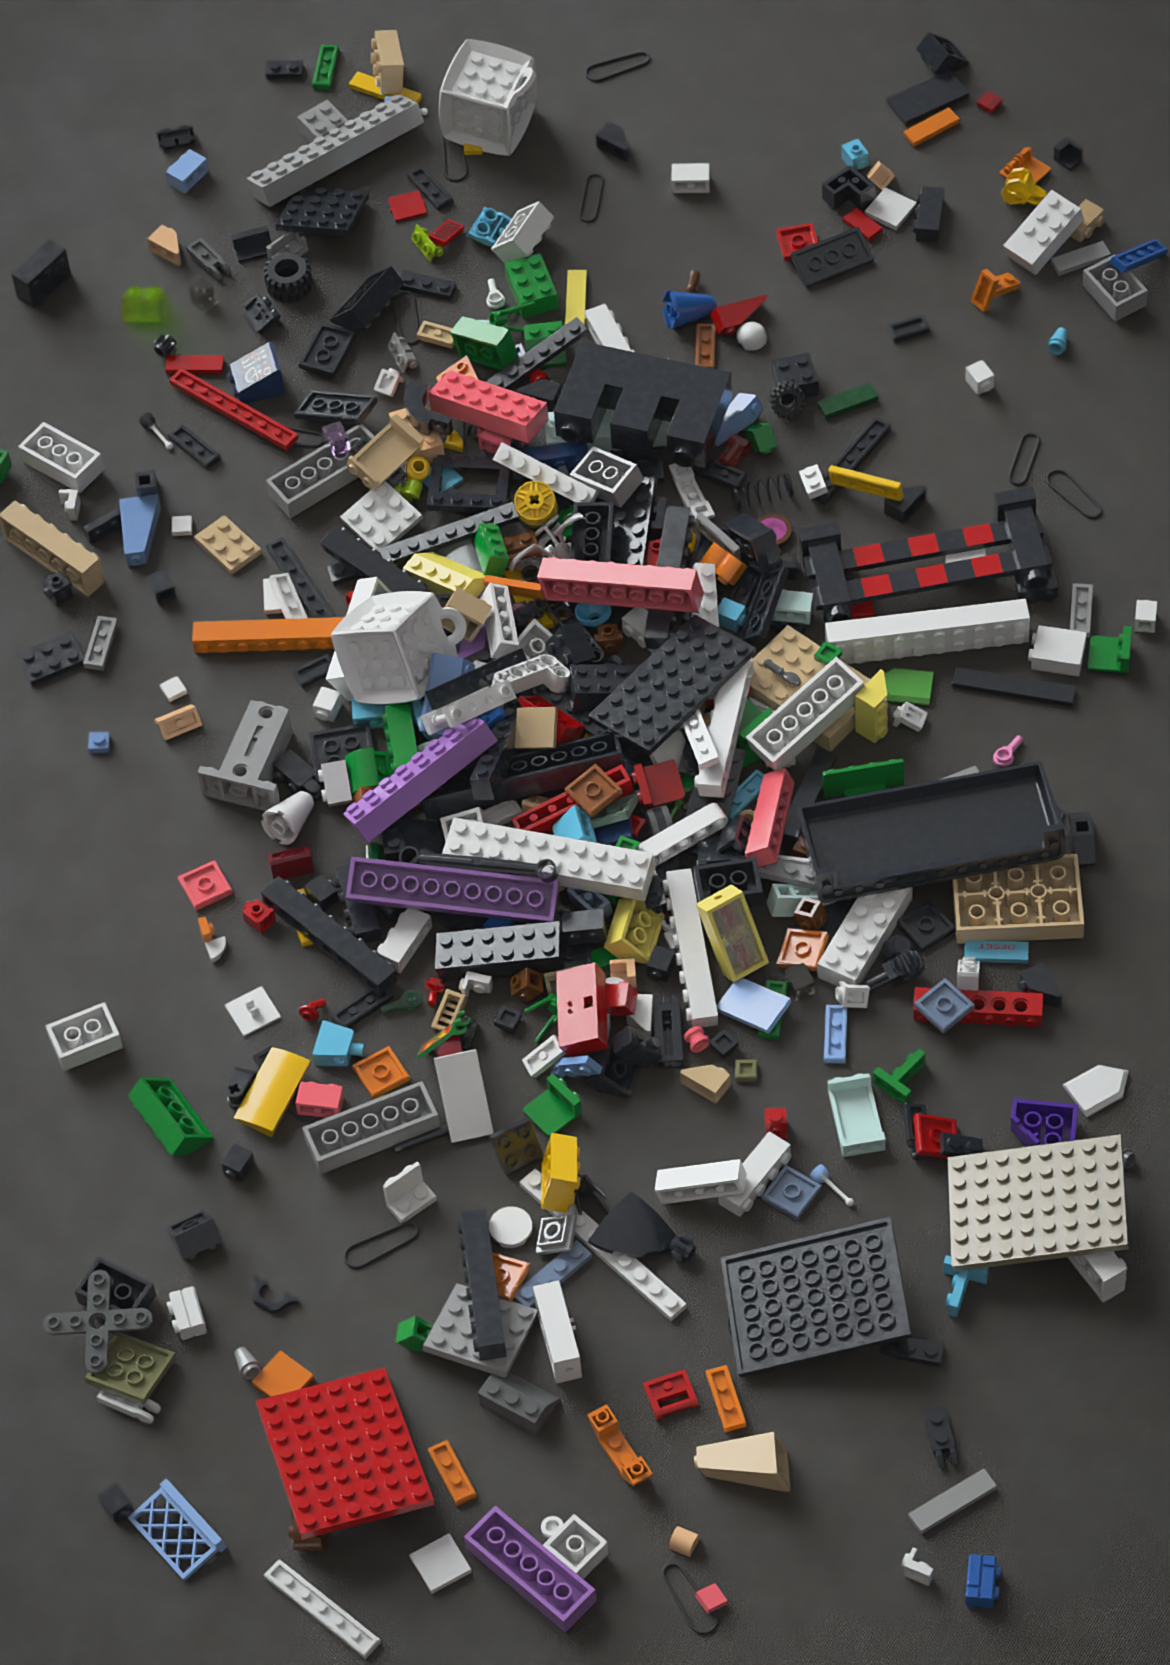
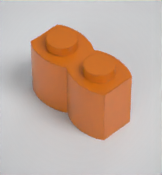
[700,542,748,586]

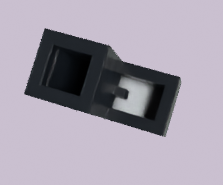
[134,470,158,496]

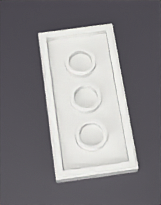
[434,1049,493,1143]

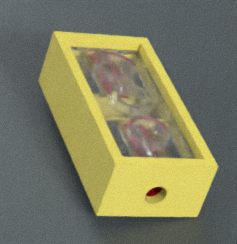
[696,885,769,982]

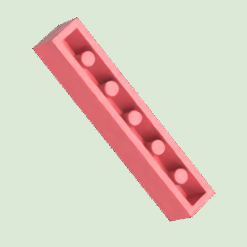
[745,768,795,868]

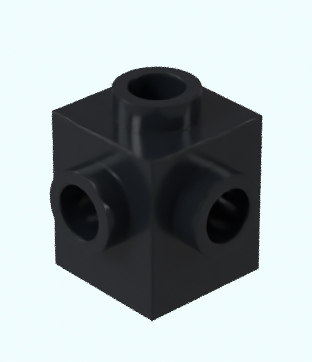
[43,571,73,607]

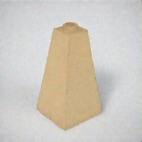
[694,1432,790,1492]

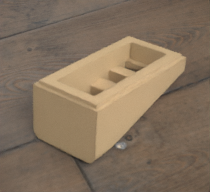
[431,989,468,1031]

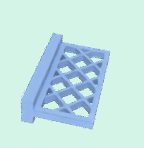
[128,1479,228,1581]

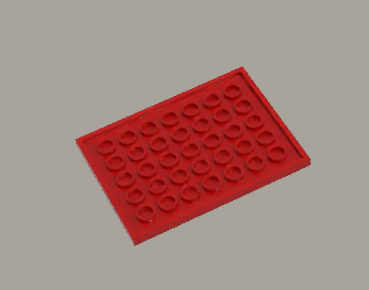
[256,1368,434,1540]

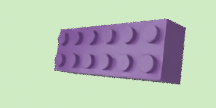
[464,1506,597,1633]

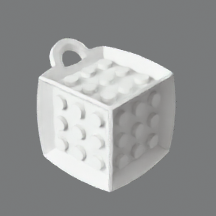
[439,39,537,156]
[331,591,466,704]

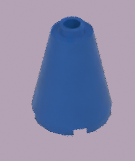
[662,290,717,329]

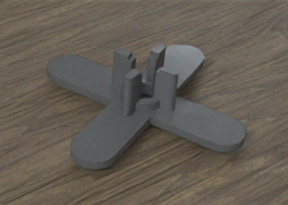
[43,1270,153,1374]

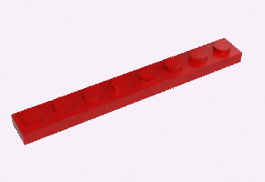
[169,368,299,451]

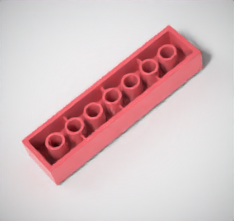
[537,557,704,613]

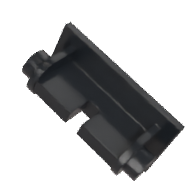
[156,125,195,149]
[644,870,667,914]

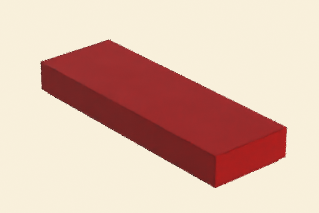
[165,355,224,374]

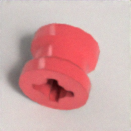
[684,1026,710,1053]

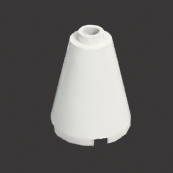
[261,791,314,845]

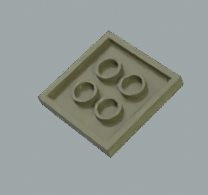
[85,1332,176,1405]

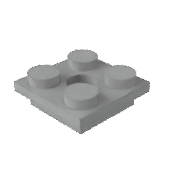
[536,1214,577,1255]

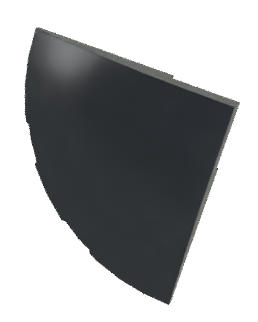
[588,1191,676,1257]

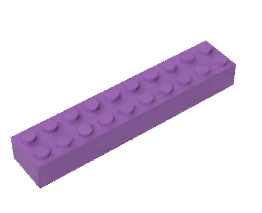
[346,857,560,923]

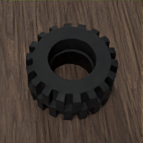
[264,252,313,302]

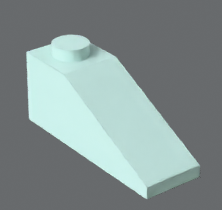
[767,884,836,917]

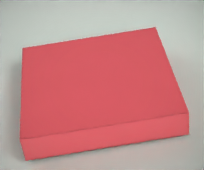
[178,860,233,911]

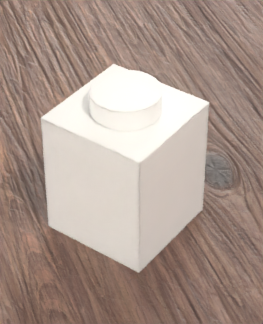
[965,360,994,395]
[1134,600,1157,633]
[313,687,342,722]

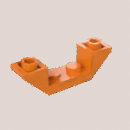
[587,1404,653,1486]

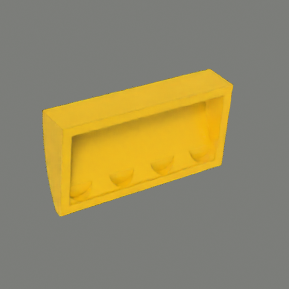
[234,1047,311,1137]

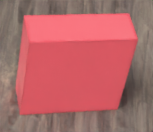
[695,1583,728,1614]

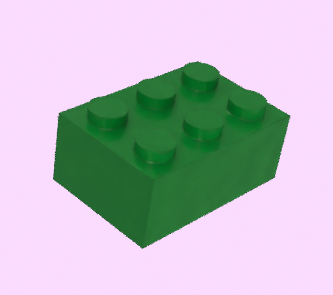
[504,253,558,319]
[450,316,519,370]

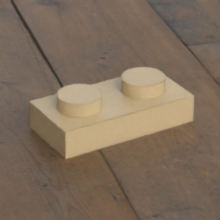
[416,321,455,349]

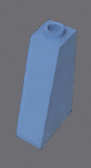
[119,494,161,566]

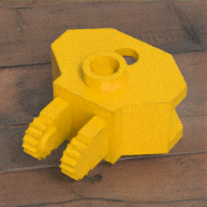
[1001,167,1047,206]

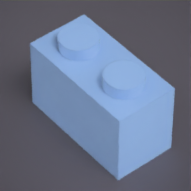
[166,149,209,194]

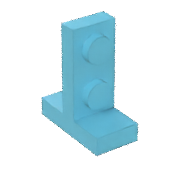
[943,1255,989,1317]

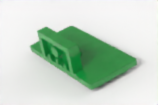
[822,759,905,798]

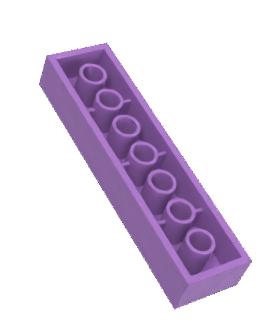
[343,716,498,843]

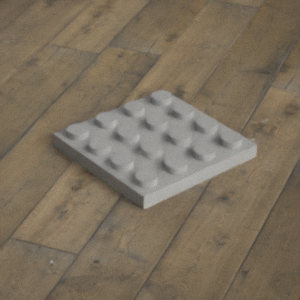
[423,1283,538,1378]

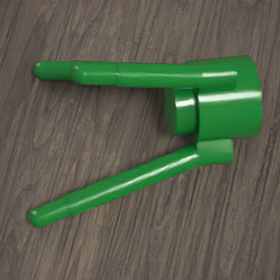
[489,301,535,333]
[525,993,558,1042]

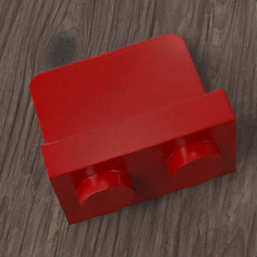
[632,759,685,809]

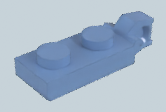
[551,1056,602,1078]

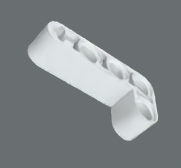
[491,654,570,694]

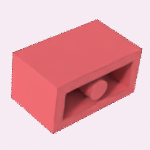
[295,1081,344,1118]

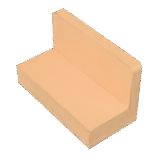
[154,704,202,740]

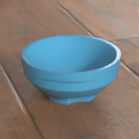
[575,603,611,628]

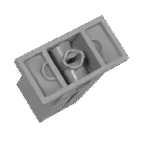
[197,700,293,811]

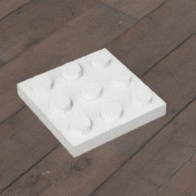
[340,481,423,549]

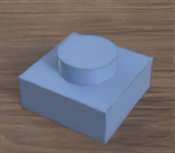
[88,732,111,753]

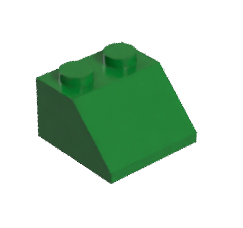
[524,321,567,368]

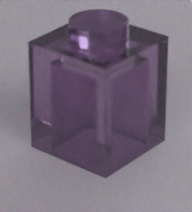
[322,421,350,456]

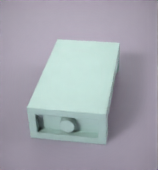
[828,1073,885,1157]

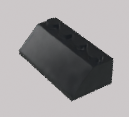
[329,266,405,332]

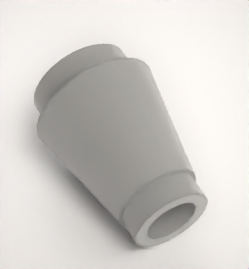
[234,1347,261,1380]

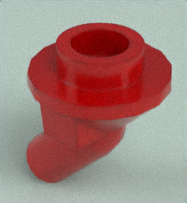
[425,977,446,1006]
[299,998,327,1021]

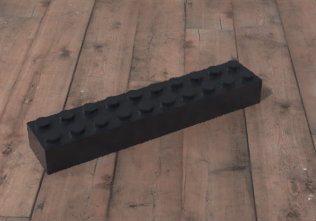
[421,732,626,821]

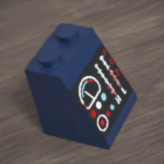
[228,342,285,404]

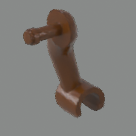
[674,270,700,293]

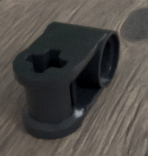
[225,1066,258,1109]

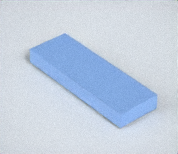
[824,1005,847,1064]

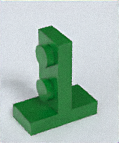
[873,1048,926,1105]

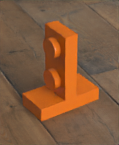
[971,269,1021,312]

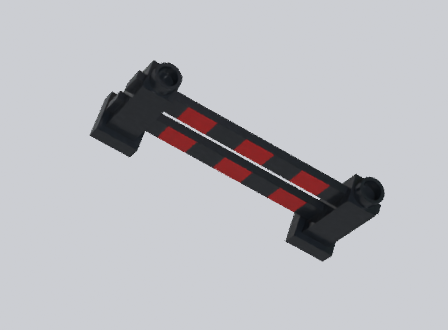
[799,486,1052,623]

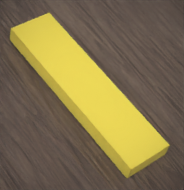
[565,270,587,325]

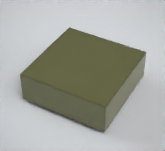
[735,1060,757,1082]

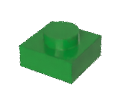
[814,641,842,666]

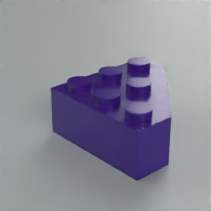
[1011,1098,1078,1147]

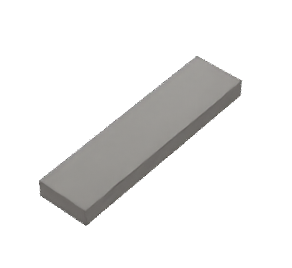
[908,1469,997,1534]

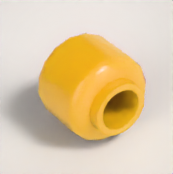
[404,456,430,482]

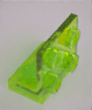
[121,286,165,321]

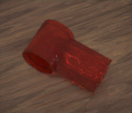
[717,434,752,467]

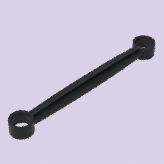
[399,846,559,883]

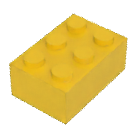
[541,1133,580,1213]

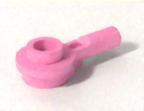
[993,735,1023,767]

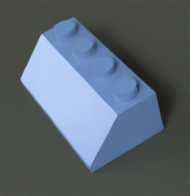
[419,653,475,739]

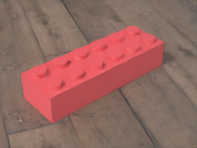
[428,370,549,444]

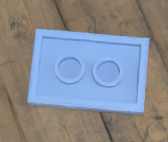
[716,978,791,1034]

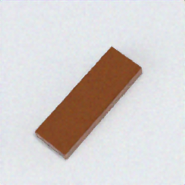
[695,324,716,369]

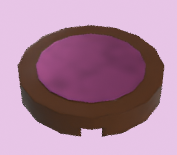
[757,514,792,548]

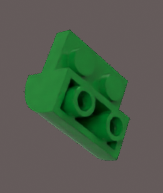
[345,748,392,795]

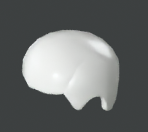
[737,321,767,351]

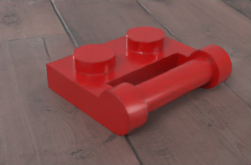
[643,1369,699,1421]

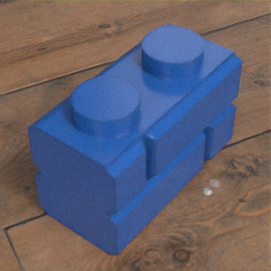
[965,1554,1001,1608]

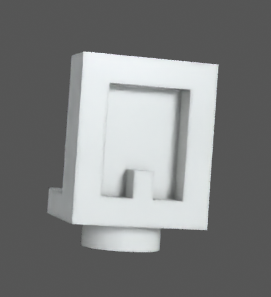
[373,368,404,398]
[58,489,81,521]
[893,701,927,732]
[459,971,493,997]
[835,980,870,1008]
[901,1548,933,1586]

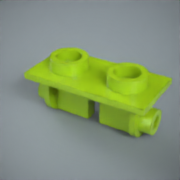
[411,224,444,262]

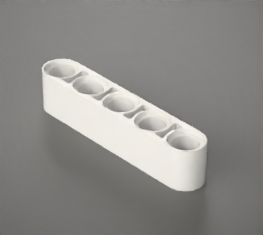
[638,803,728,867]

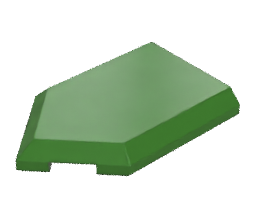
[884,668,934,706]

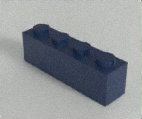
[512,441,588,480]

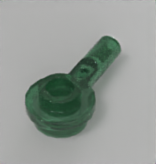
[380,989,422,1014]

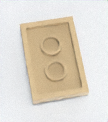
[194,515,262,575]

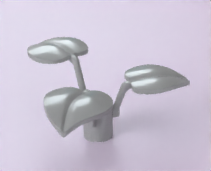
[509,513,585,572]

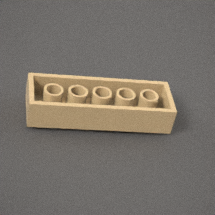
[0,501,104,597]

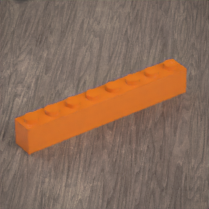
[192,617,344,653]

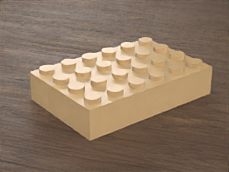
[748,625,870,752]
[952,854,1084,944]

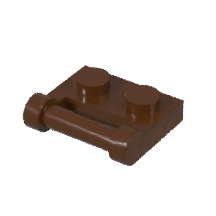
[503,531,542,566]

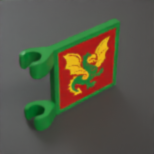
[417,1010,471,1059]

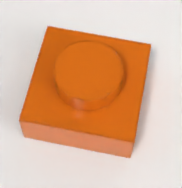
[198,916,215,946]

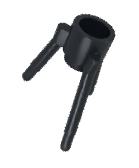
[574,1174,611,1215]

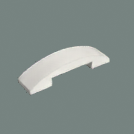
[669,464,715,522]

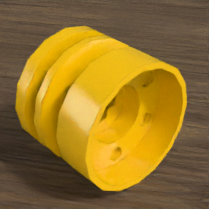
[514,480,558,529]

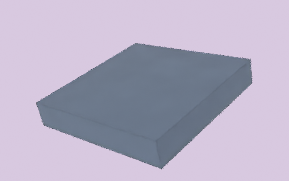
[914,978,975,1034]
[762,1165,822,1221]

